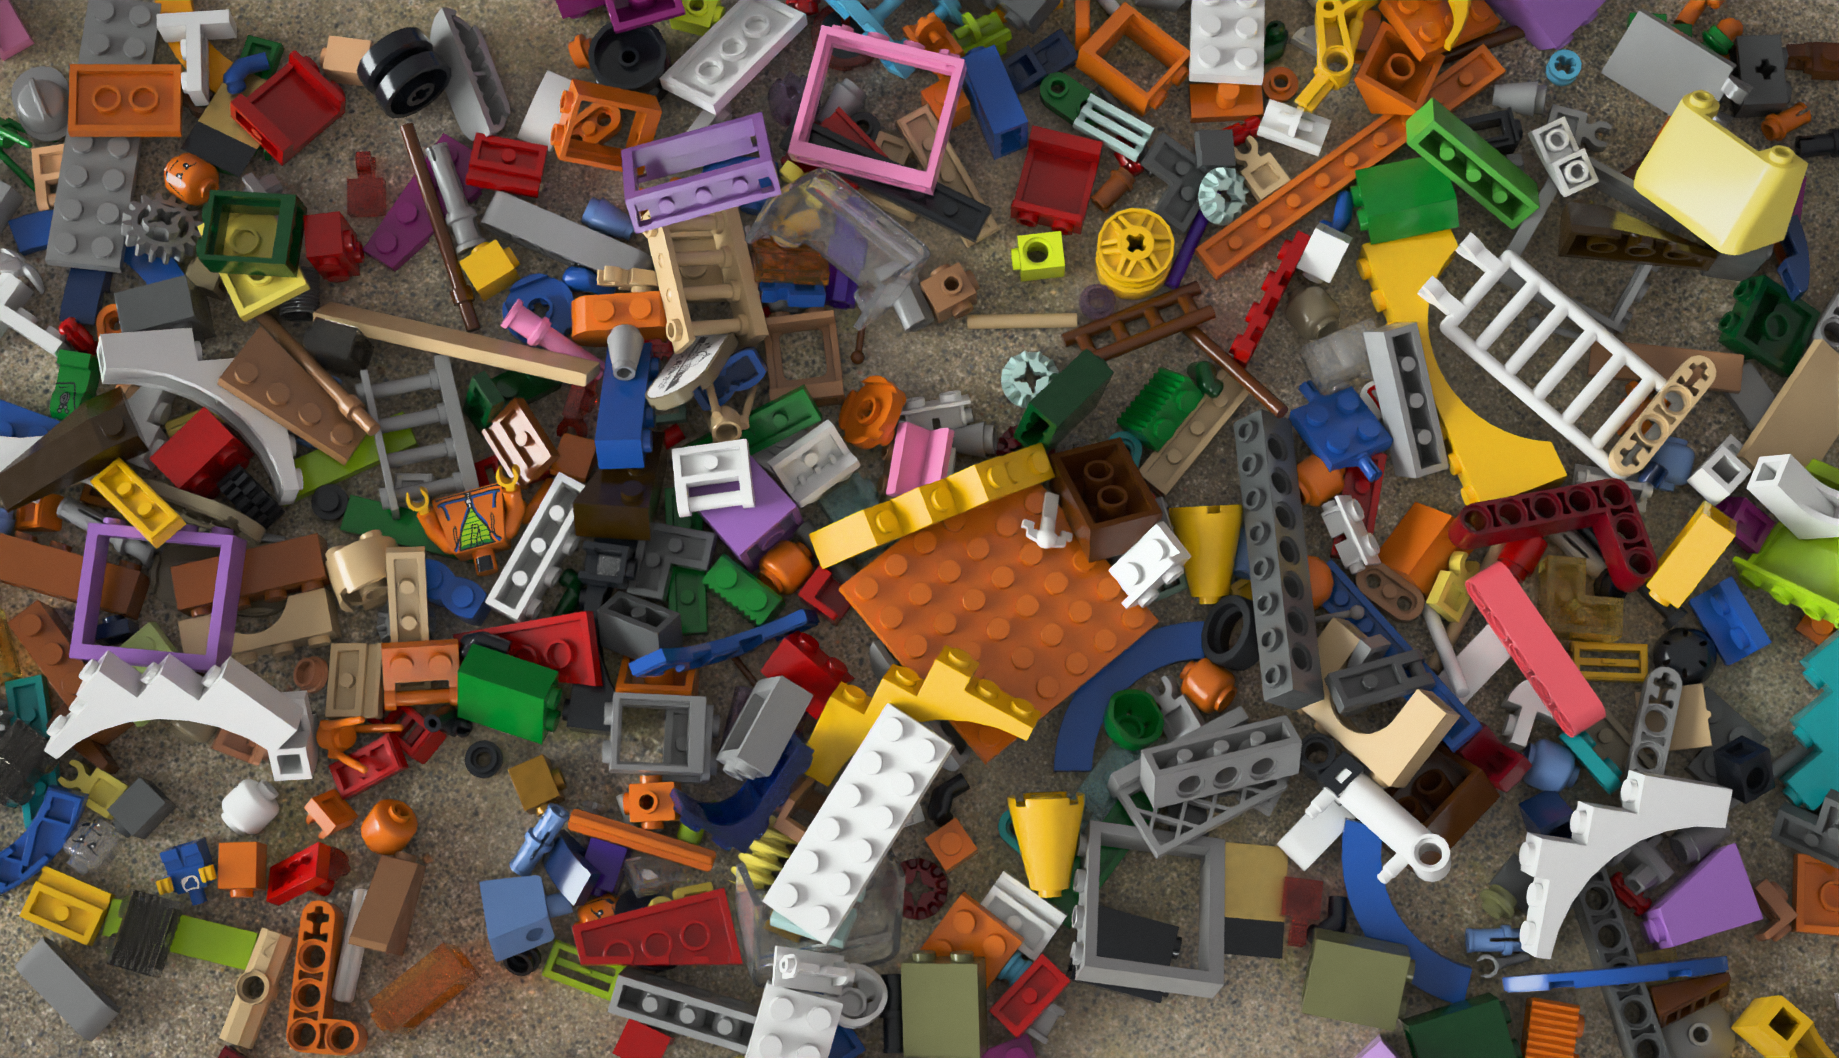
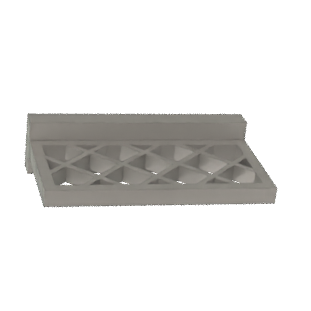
[1107,706,1288,859]

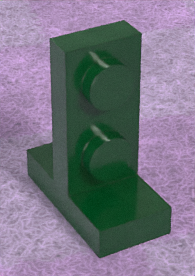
[463,370,563,438]

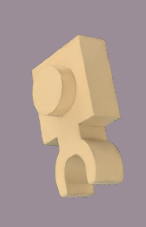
[1234,135,1291,203]
[597,266,659,293]

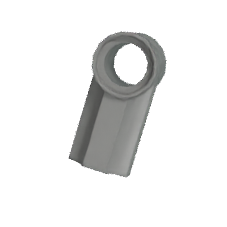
[874,255,934,333]

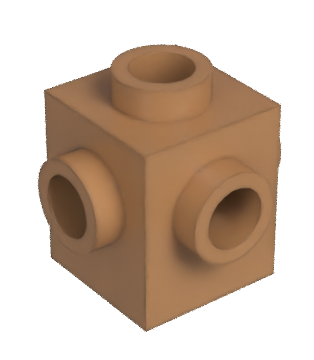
[920,262,980,324]

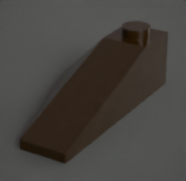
[1558,199,1717,271]
[0,386,149,513]

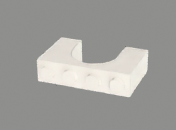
[1747,454,1839,540]

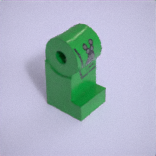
[50,349,101,420]

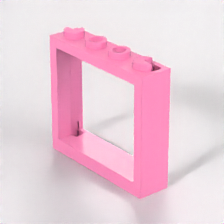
[787,24,967,195]

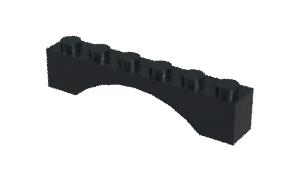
[562,537,638,736]

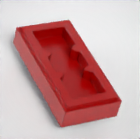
[328,733,409,800]

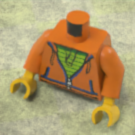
[406,464,525,576]

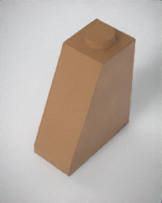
[348,851,426,956]

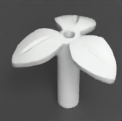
[0,248,44,295]

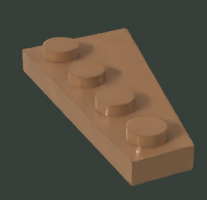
[217,326,367,466]

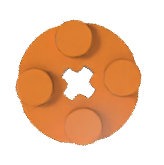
[838,375,906,449]

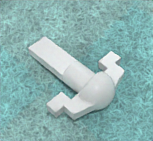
[1021,491,1073,549]

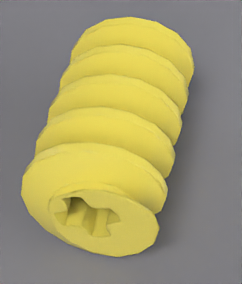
[728,812,798,899]

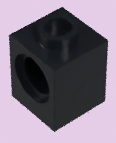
[1713,735,1775,804]

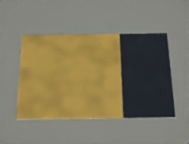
[180,74,267,177]
[1224,842,1288,959]

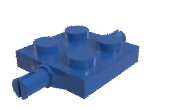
[1288,380,1394,482]

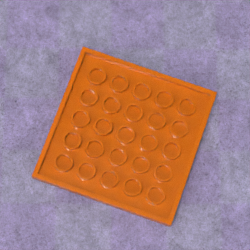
[839,452,1159,765]

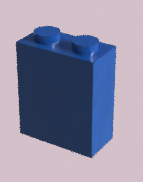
[961,45,1028,160]

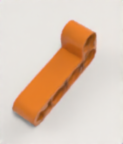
[286,900,368,1056]

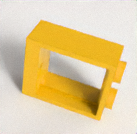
[1646,500,1737,608]

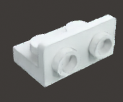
[1108,521,1192,609]

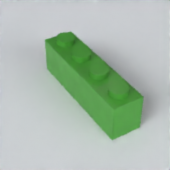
[1406,97,1540,230]

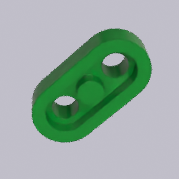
[1040,72,1104,128]

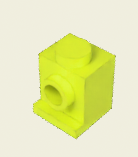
[669,0,726,36]

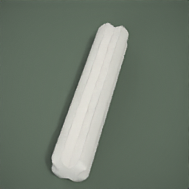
[332,888,368,1003]

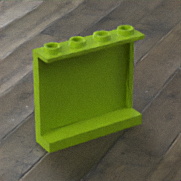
[1732,458,1839,630]

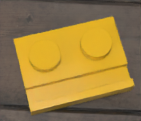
[19,866,116,946]

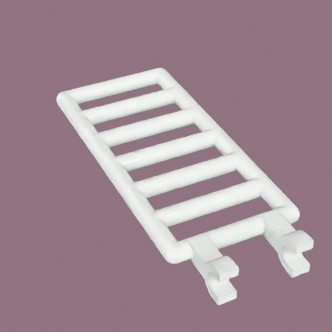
[1417,232,1683,481]

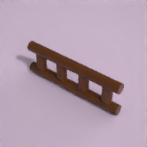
[1061,281,1216,362]

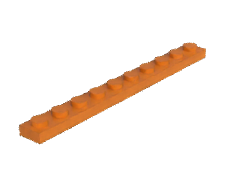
[1194,43,1506,281]

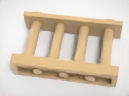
[642,206,769,354]

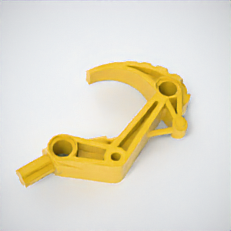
[1295,0,1472,114]

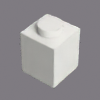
[1296,222,1353,284]

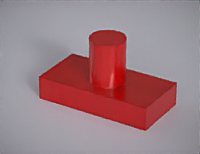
[266,842,335,906]

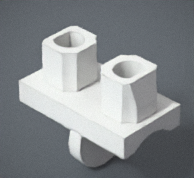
[1257,99,1332,156]

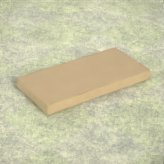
[1736,339,1839,473]

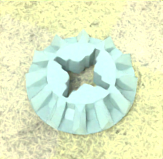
[1198,167,1250,226]
[1001,350,1059,408]

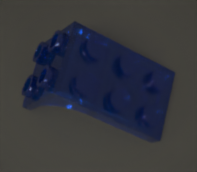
[669,728,815,854]

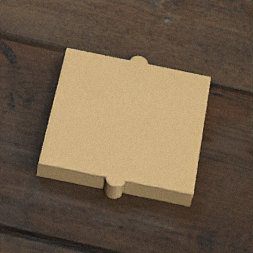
[1634,683,1712,755]

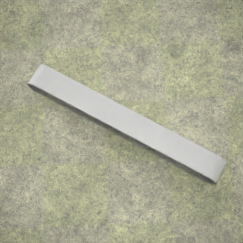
[1276,624,1511,871]

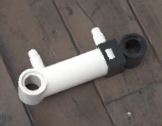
[1300,733,1451,884]

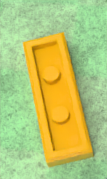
[90,457,186,549]

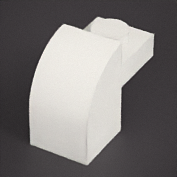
[1687,434,1751,507]
[1501,680,1559,752]
[268,690,319,781]

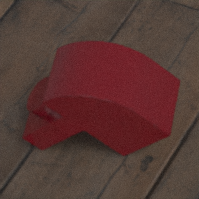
[1441,721,1533,793]

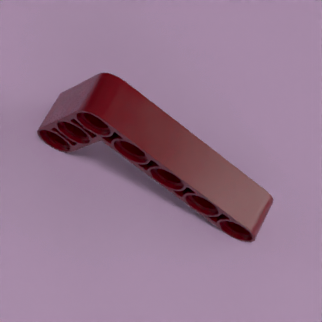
[1448,478,1658,592]

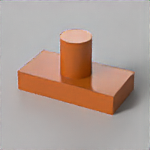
[1188,83,1264,123]

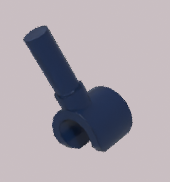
[1638,461,1668,489]

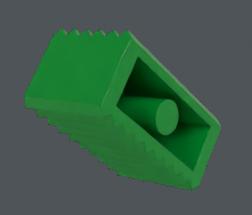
[1116,367,1204,453]
[703,554,786,628]

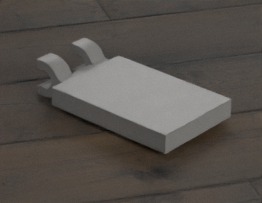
[1601,8,1754,129]

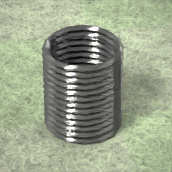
[279,266,320,322]

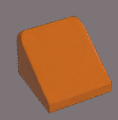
[550,433,597,483]
[15,493,64,532]

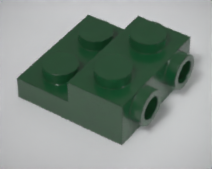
[1717,275,1821,378]

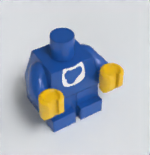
[155,837,218,906]

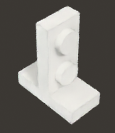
[156,9,237,106]
[0,274,73,358]

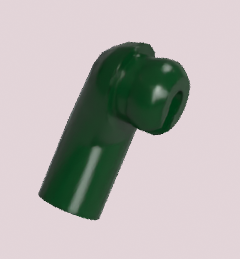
[1264,20,1288,65]
[1187,361,1224,399]
[551,568,585,617]

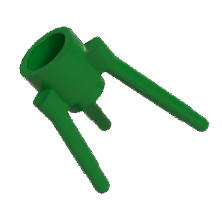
[0,117,58,192]

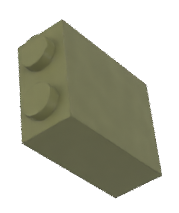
[1300,927,1415,1031]
[901,950,988,1058]

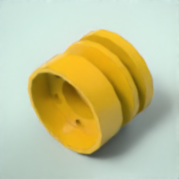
[1095,208,1175,300]

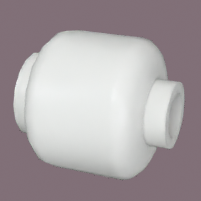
[221,779,279,836]

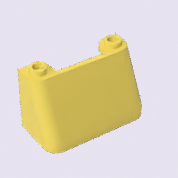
[1634,90,1808,255]

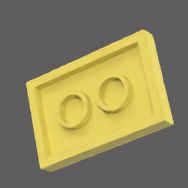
[197,213,311,322]

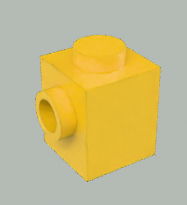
[459,239,521,302]

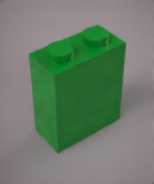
[1350,157,1459,245]
[458,644,562,745]

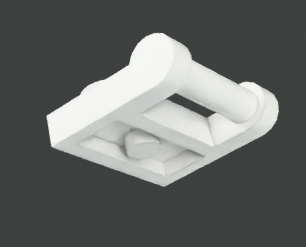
[671,439,756,517]

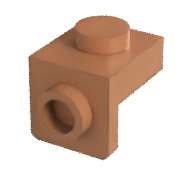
[210,727,269,766]
[1751,878,1798,942]

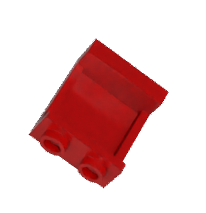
[230,50,346,166]
[1011,125,1103,235]

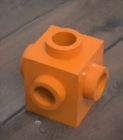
[623,775,682,830]

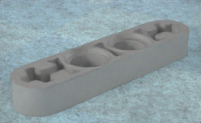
[1620,667,1682,804]

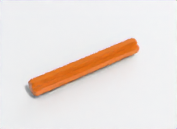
[568,809,716,872]

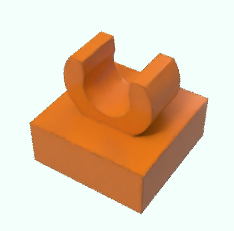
[304,788,359,839]

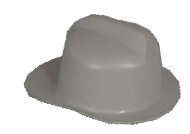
[11,66,69,142]

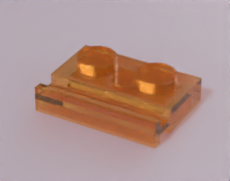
[751,238,830,286]

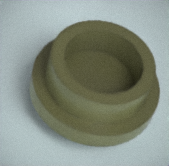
[1479,884,1517,919]

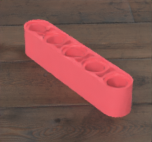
[1465,561,1606,738]

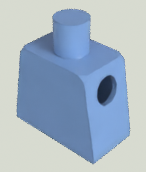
[479,875,573,962]

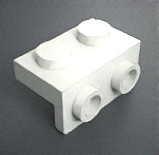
[767,419,861,508]

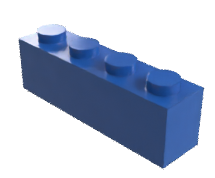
[595,343,661,469]

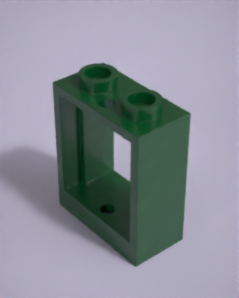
[196,190,307,278]

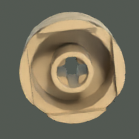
[325,530,398,612]

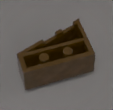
[572,431,667,541]

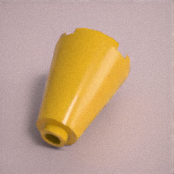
[1168,504,1243,604]
[1007,791,1085,898]

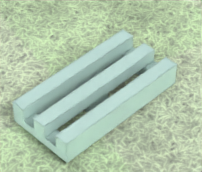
[1073,93,1154,162]

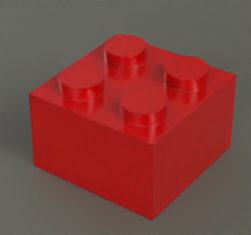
[149,407,255,500]

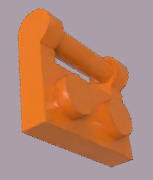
[381,639,460,711]

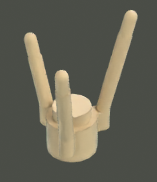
[701,384,757,443]

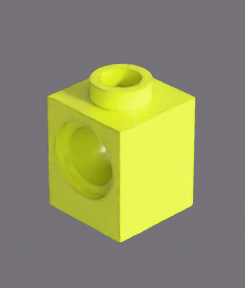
[1011,231,1065,282]

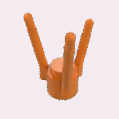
[316,716,404,774]

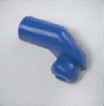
[223,52,270,94]
[1319,191,1354,233]
[562,266,616,295]

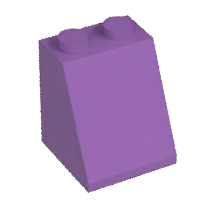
[1485,0,1606,51]
[689,455,804,574]
[1640,843,1763,951]

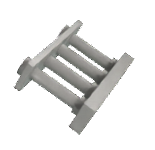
[355,354,480,520]

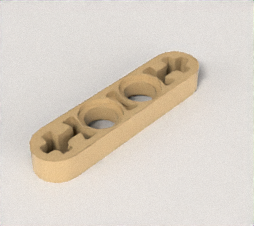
[1608,355,1716,477]

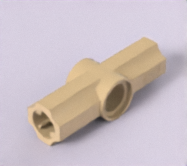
[219,927,295,1049]

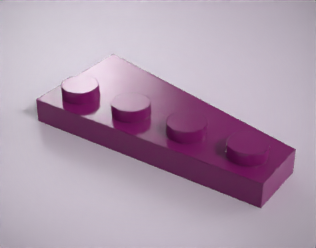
[362,133,484,272]

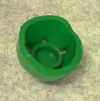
[1103,689,1164,751]

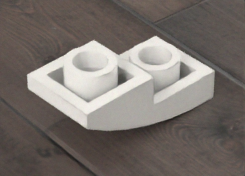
[517,70,571,152]
[1527,116,1599,197]

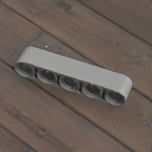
[480,191,653,292]

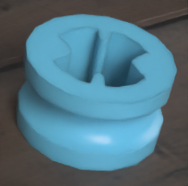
[1545,49,1582,86]
[997,950,1033,987]

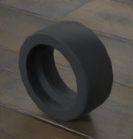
[1201,595,1259,671]

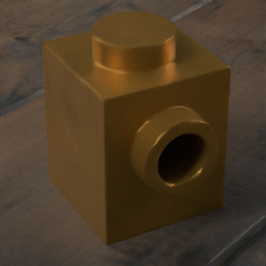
[508,754,568,817]

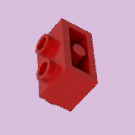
[303,211,365,283]
[760,630,855,720]

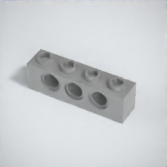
[1140,715,1302,809]
[608,966,760,1054]

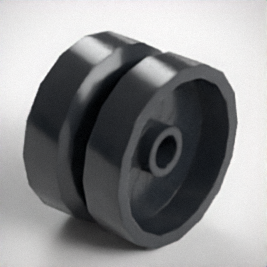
[588,22,673,111]
[357,27,452,119]

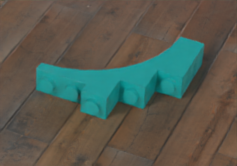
[1779,630,1839,812]

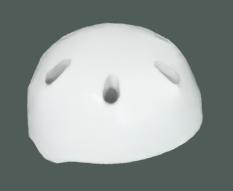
[824,963,888,1029]

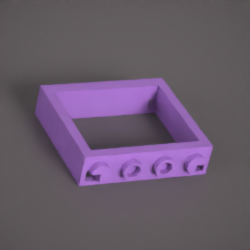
[621,112,782,234]
[69,517,247,673]

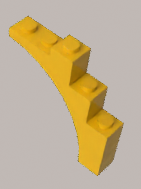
[809,442,1055,569]
[795,645,1042,787]

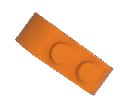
[571,291,668,347]

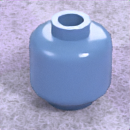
[1650,436,1695,492]
[1522,739,1580,794]

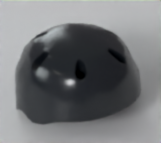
[1653,627,1717,686]

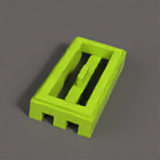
[542,939,626,1001]

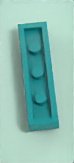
[5,674,62,829]

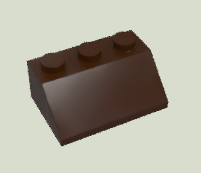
[1049,437,1163,563]
[1355,743,1500,873]

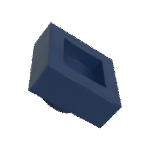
[95,615,140,646]

